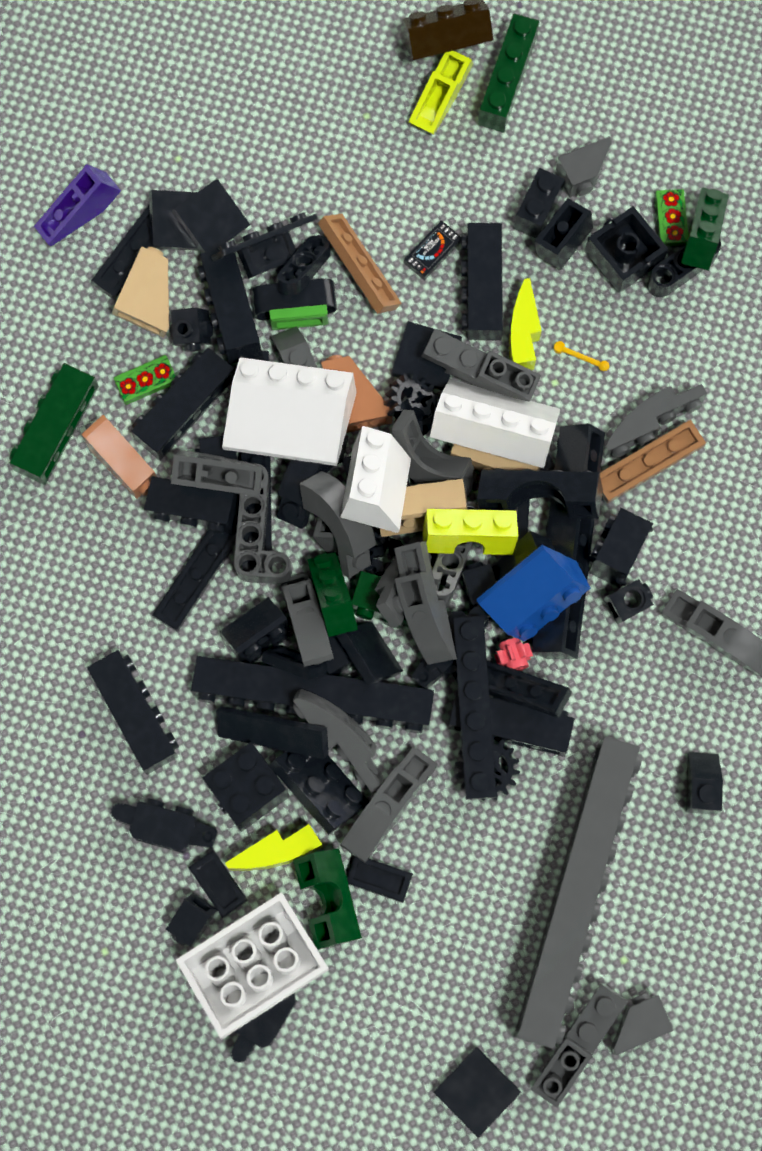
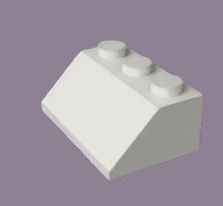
[340,426,411,533]

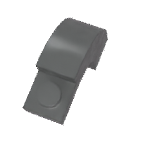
[392,410,478,498]
[300,471,376,578]

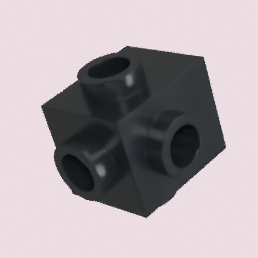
[169,307,213,352]

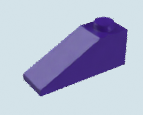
[34,164,121,246]

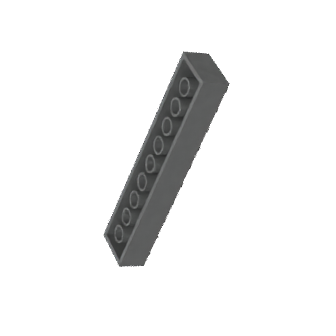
[513,736,643,1049]

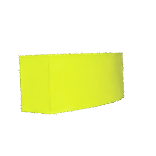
[408,51,474,135]
[509,278,542,370]
[225,824,323,871]

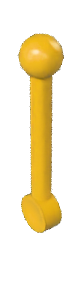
[553,341,610,372]

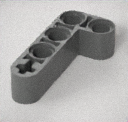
[234,464,292,584]
[432,501,483,608]

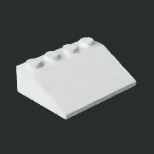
[222,358,357,466]
[430,379,560,468]
[176,892,329,1040]

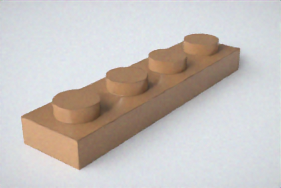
[318,213,402,314]
[600,419,706,504]

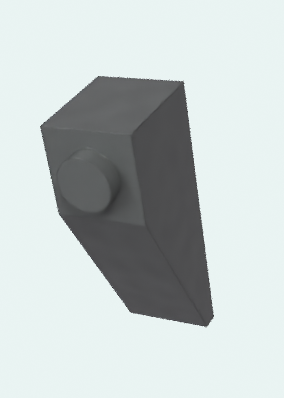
[171,450,263,496]

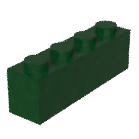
[478,13,540,133]
[9,363,99,485]

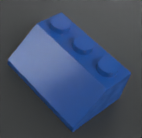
[477,545,591,641]

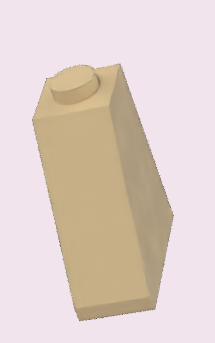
[112,246,169,338]

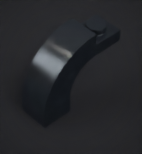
[277,435,349,529]

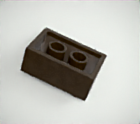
[400,0,494,60]

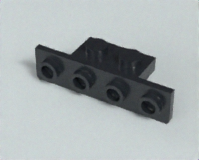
[211,212,318,279]

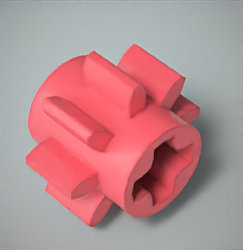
[494,638,533,671]

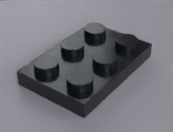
[269,751,369,835]

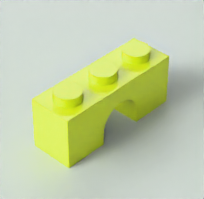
[423,509,518,555]

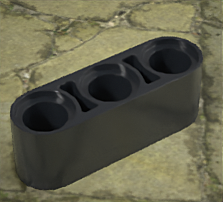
[647,238,722,298]
[252,279,337,321]

